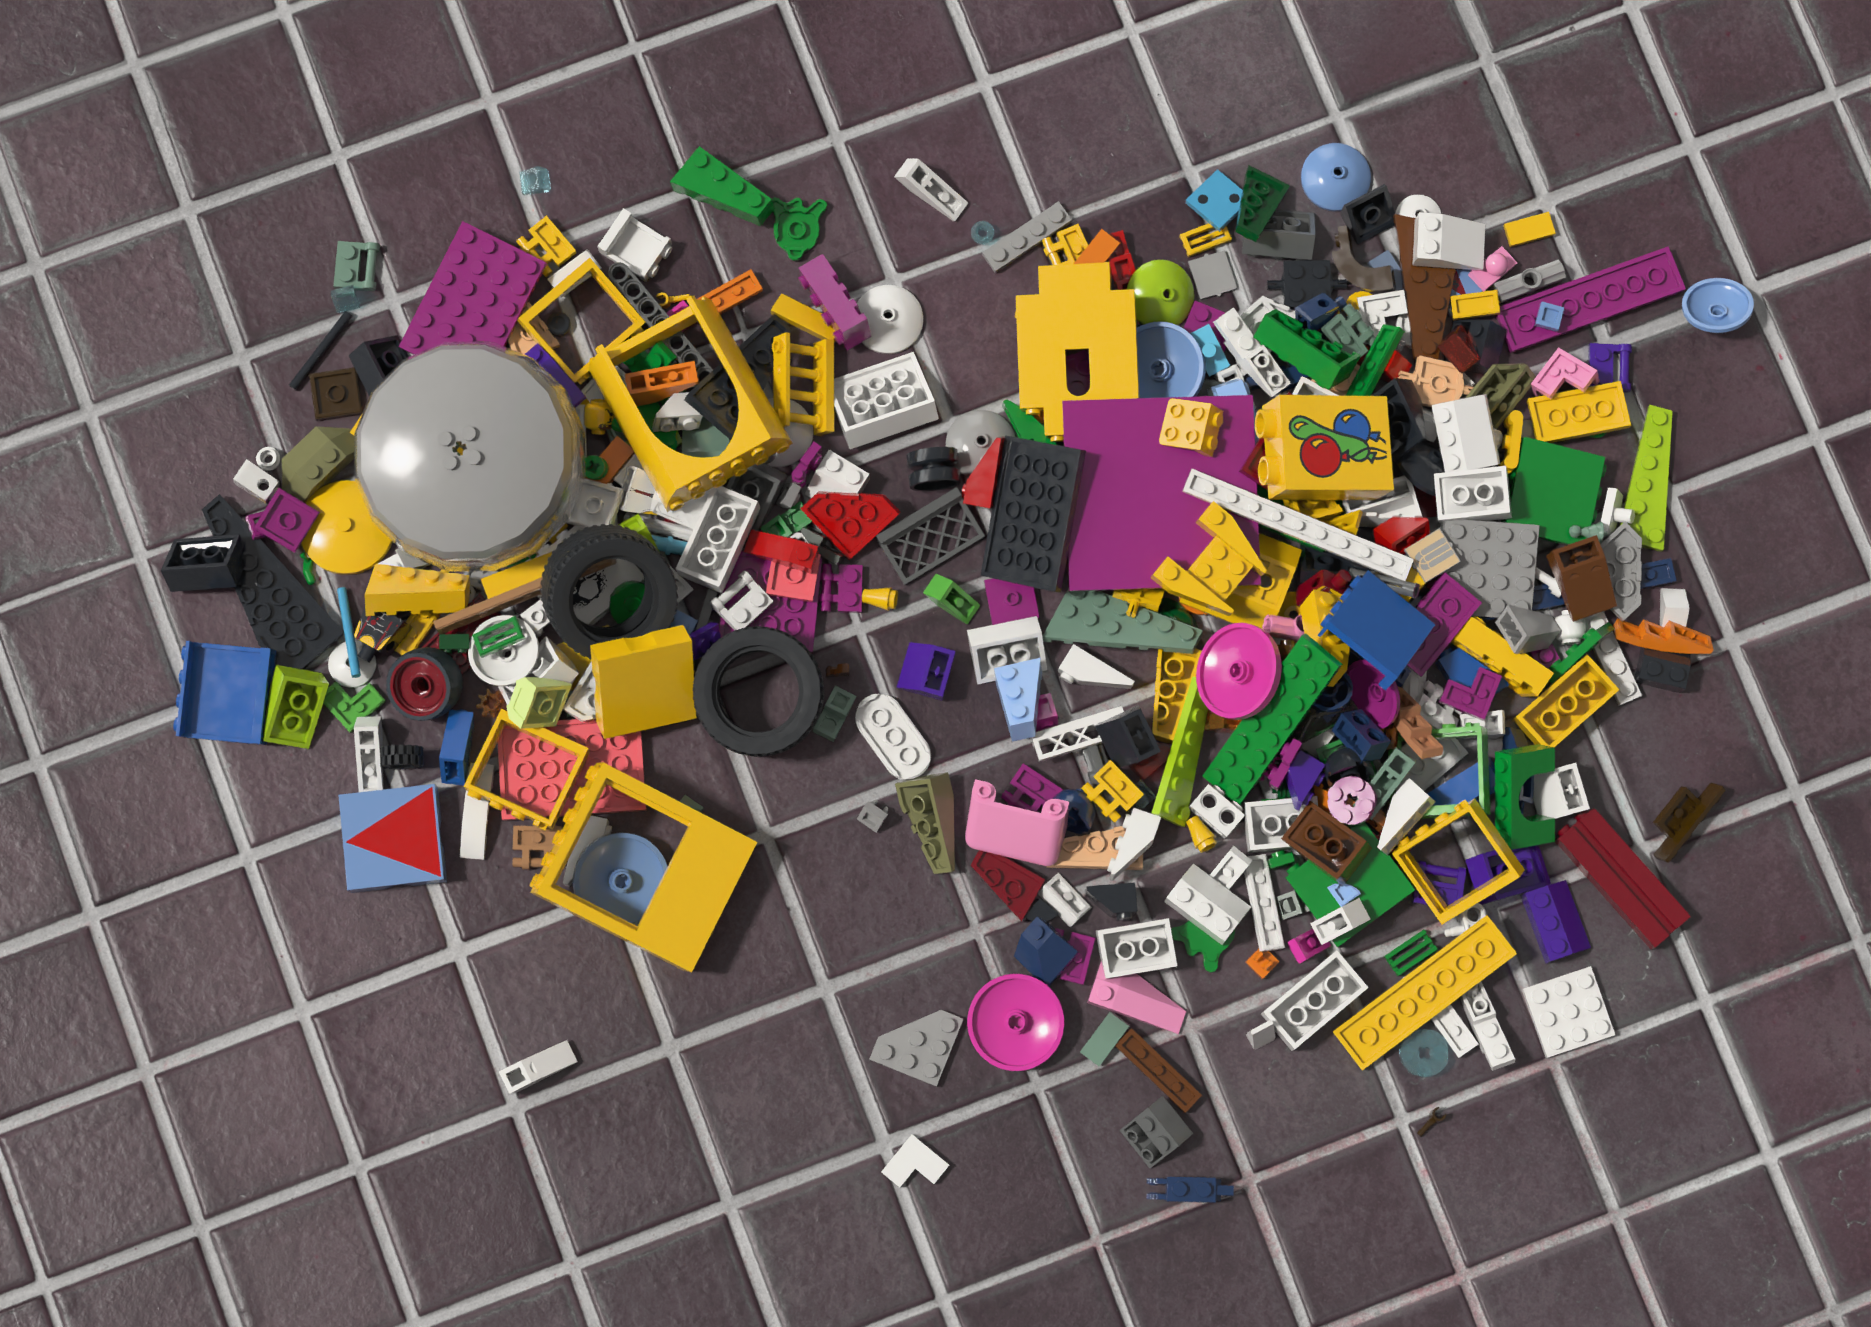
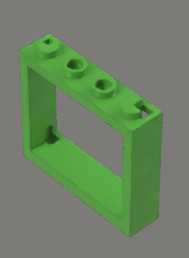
[1388,722,1490,819]

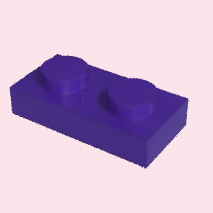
[689,622,721,660]

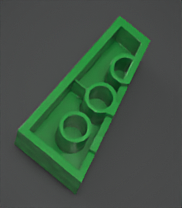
[1253,309,1361,390]

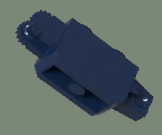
[1147,1177,1234,1203]

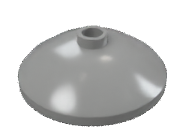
[946,410,1015,477]

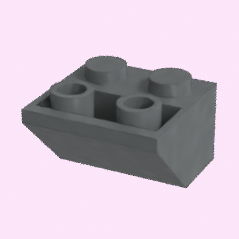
[1119,1096,1193,1168]

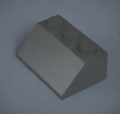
[1242,209,1315,260]

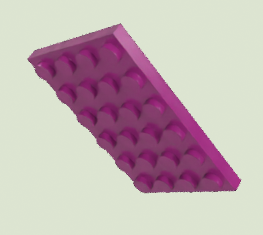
[399,221,547,356]

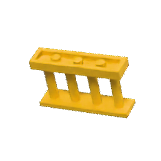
[772,332,834,436]

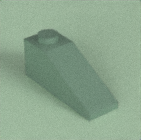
[1352,747,1416,820]

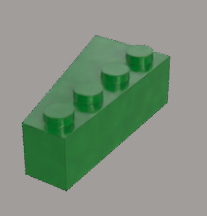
[670,146,775,226]

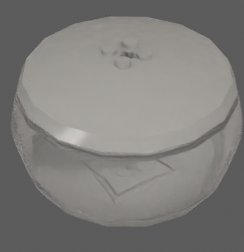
[354,341,586,572]

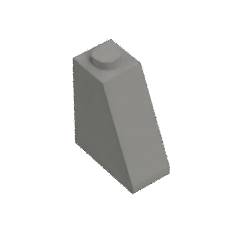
[1495,605,1561,654]

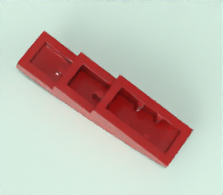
[1107,230,1140,324]

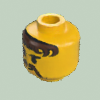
[584,399,615,435]

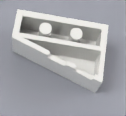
[1342,476,1423,527]

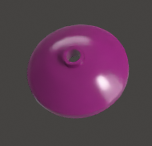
[1346,659,1400,729]

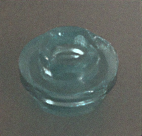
[971,221,994,244]

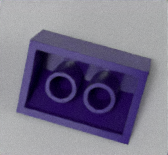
[1521,880,1591,964]

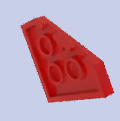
[801,491,900,560]

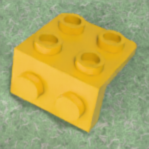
[1159,398,1223,457]

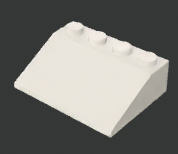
[834,352,939,449]

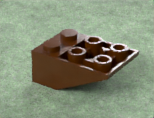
[1547,535,1617,622]

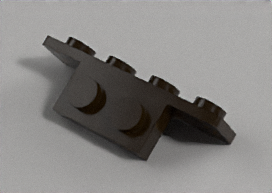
[1652,783,1726,863]

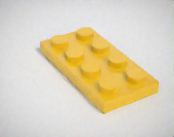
[1527,381,1631,443]

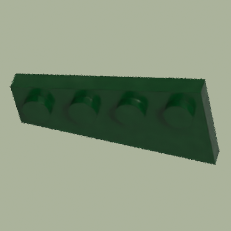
[1235,165,1290,242]

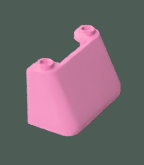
[965,779,1069,866]

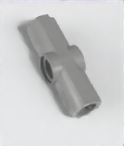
[1492,259,1566,303]

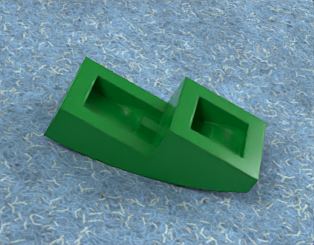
[761,501,813,538]

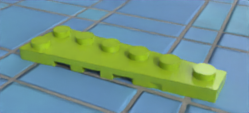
[1619,405,1673,552]
[1152,676,1208,827]

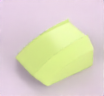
[506,677,572,729]

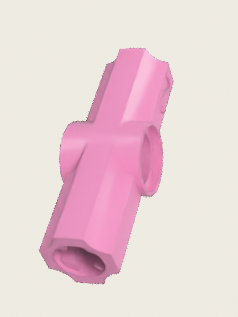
[1262,614,1304,642]

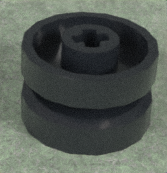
[906,447,961,491]

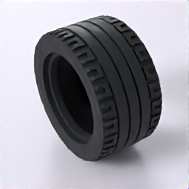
[540,524,678,660]
[693,626,824,757]

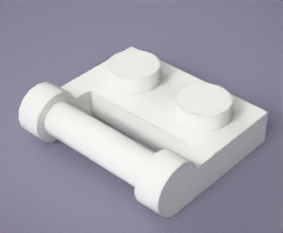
[710,571,773,631]

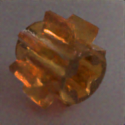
[476,689,506,719]

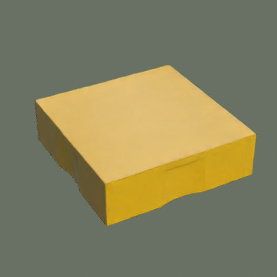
[590,625,696,739]

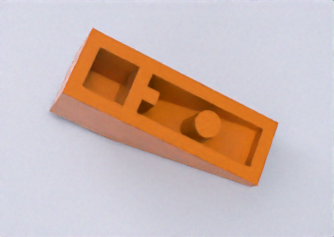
[625,361,699,406]

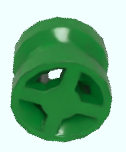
[581,455,609,480]

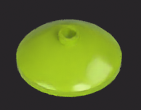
[1127,260,1194,325]

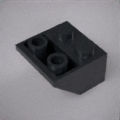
[1443,320,1506,374]
[1095,705,1161,768]

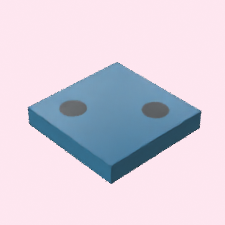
[1186,169,1242,232]

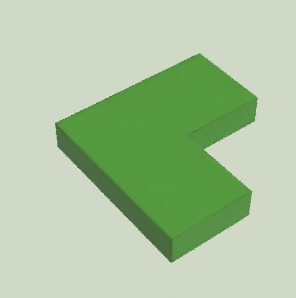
[323,682,386,733]

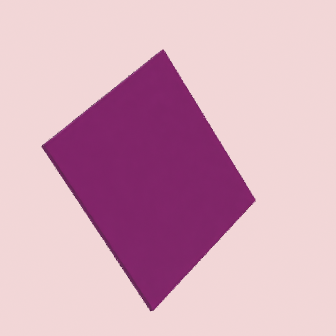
[1062,395,1261,591]

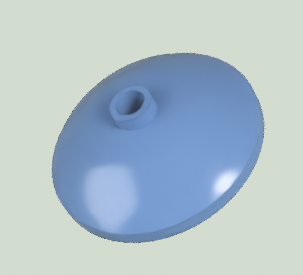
[1301,143,1371,212]
[1682,278,1754,333]

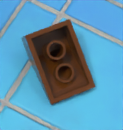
[1281,801,1372,886]

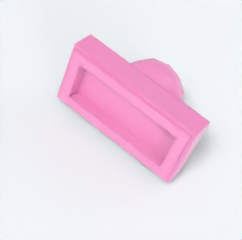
[1468,246,1517,292]

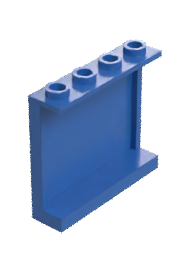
[1318,570,1435,690]
[173,641,276,745]

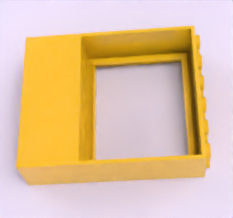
[529,762,757,973]

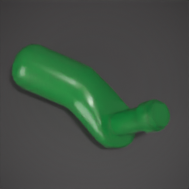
[300,552,316,585]

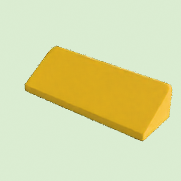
[771,293,836,343]

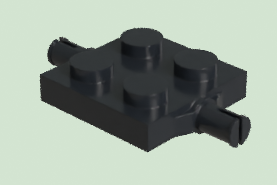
[1267,260,1347,308]

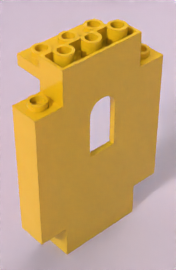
[1016,262,1140,442]

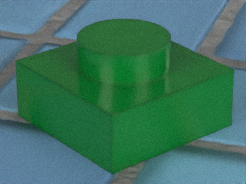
[1268,850,1295,870]

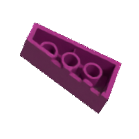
[798,254,872,350]

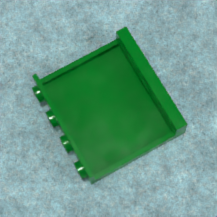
[1501,437,1606,545]
[1285,822,1415,947]

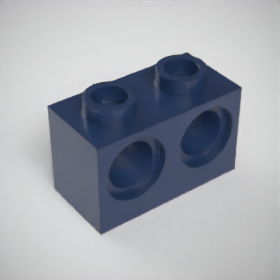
[1332,709,1391,763]

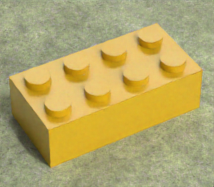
[1513,654,1619,747]

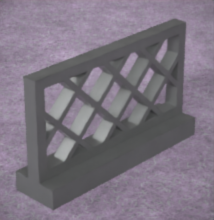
[874,487,985,585]

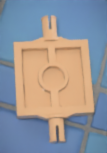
[1398,356,1474,407]

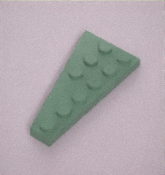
[1042,588,1203,654]

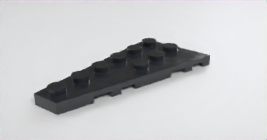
[684,314,792,440]

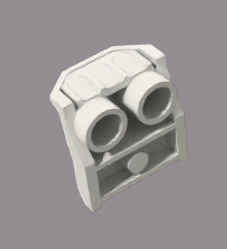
[651,488,712,530]

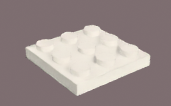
[1522,966,1615,1058]

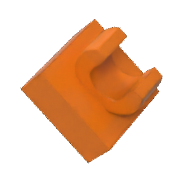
[1245,949,1279,979]

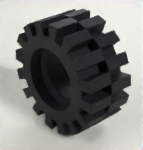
[380,745,424,770]

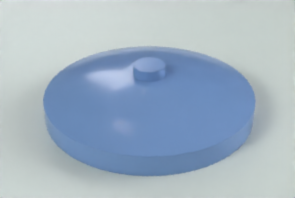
[1137,322,1206,398]
[573,832,668,926]

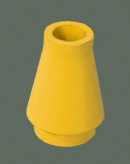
[862,587,898,611]
[1186,815,1217,853]

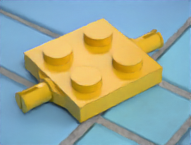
[1112,588,1165,618]

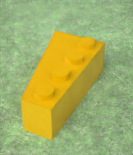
[365,564,470,616]

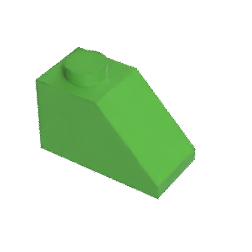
[923,574,980,624]

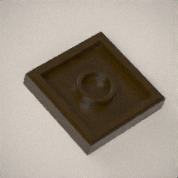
[309,367,363,421]

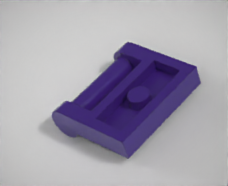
[1588,343,1632,393]
[1412,860,1466,906]

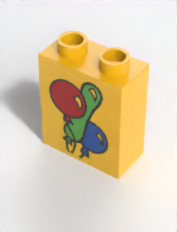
[1255,395,1394,500]

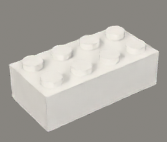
[676,486,760,593]
[1261,951,1369,1051]

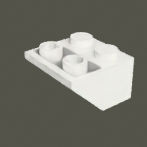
[1533,763,1590,818]

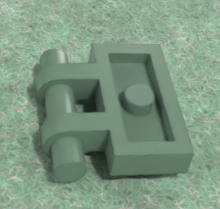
[1321,304,1376,357]

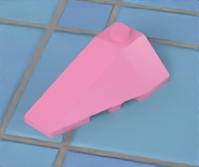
[1087,962,1186,1034]

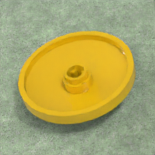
[301,480,394,575]

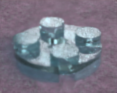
[1399,1029,1448,1078]

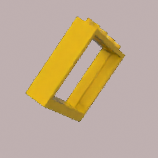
[517,258,645,385]
[464,709,590,830]
[1392,798,1525,924]

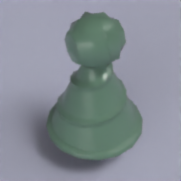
[1569,522,1607,544]

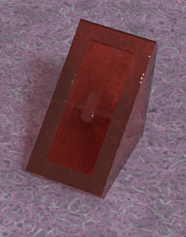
[1438,324,1480,373]

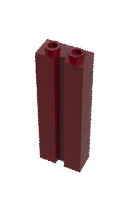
[1555,808,1691,950]

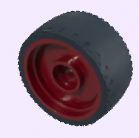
[386,647,463,721]

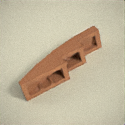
[1393,687,1443,759]

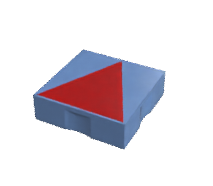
[339,784,447,893]

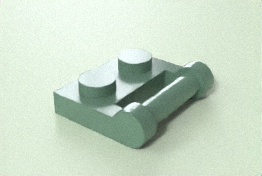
[333,241,380,291]

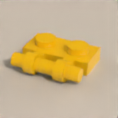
[516,215,577,277]
[1042,224,1088,265]
[1081,760,1144,823]

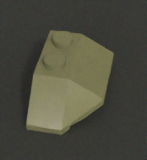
[1466,363,1536,429]
[282,426,357,504]

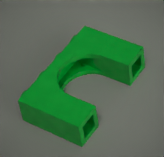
[1495,744,1555,850]

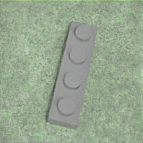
[982,201,1072,273]

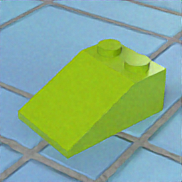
[263,665,329,749]

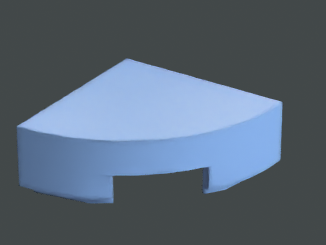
[1327,883,1361,907]

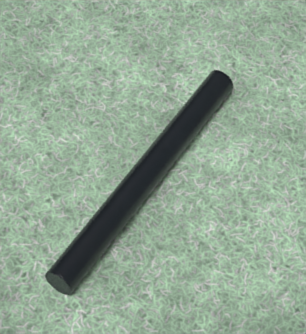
[289,311,353,391]

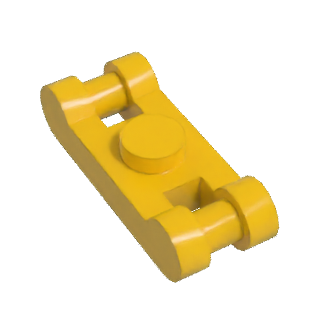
[1498,410,1523,474]

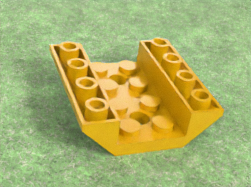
[1179,533,1302,628]

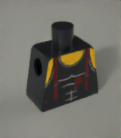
[354,609,412,663]

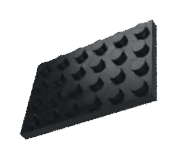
[980,435,1086,593]

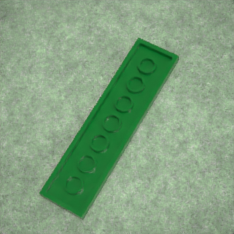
[1203,633,1343,805]

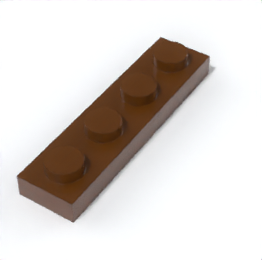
[1115,1028,1202,1113]

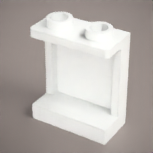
[598,208,672,282]

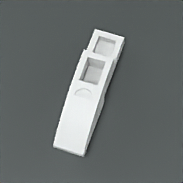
[1213,308,1291,397]
[1460,981,1515,1071]

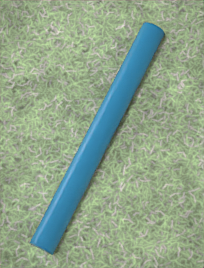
[337,587,361,678]

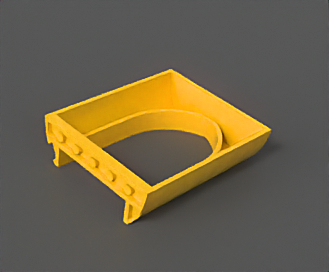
[589,296,793,512]

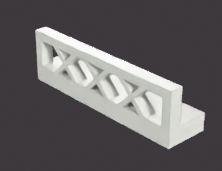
[1031,706,1124,762]

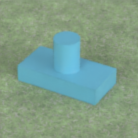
[1190,324,1230,376]

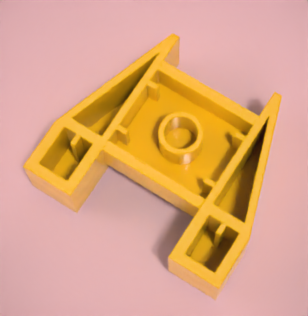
[1150,501,1267,616]

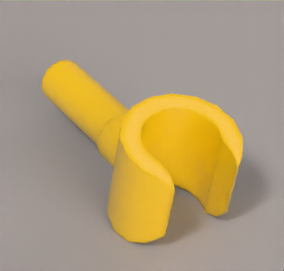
[656,293,689,309]

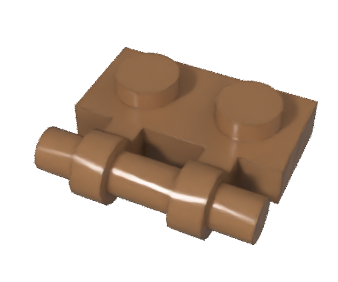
[512,826,562,870]

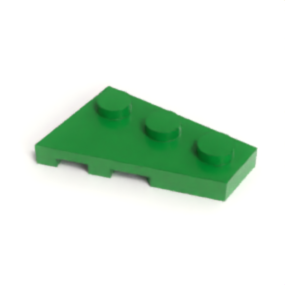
[1549,622,1615,684]

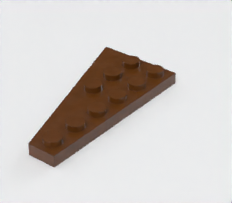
[1393,214,1455,360]

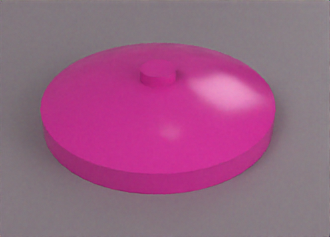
[1196,623,1282,720]
[967,973,1064,1071]

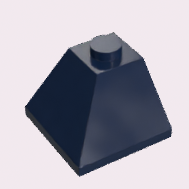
[1014,916,1079,986]

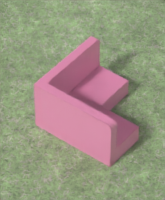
[1531,348,1599,399]

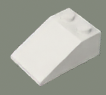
[1413,212,1485,271]
[1434,466,1512,521]

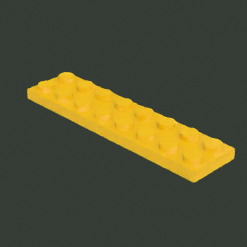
[1333,915,1517,1070]

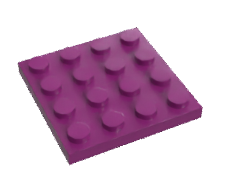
[719,551,822,653]

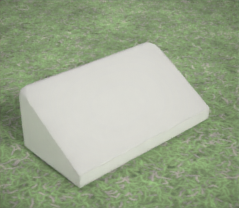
[1038,873,1092,927]

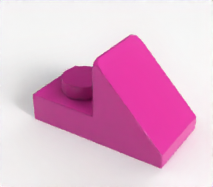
[1288,928,1331,963]

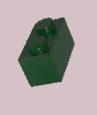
[439,634,471,654]

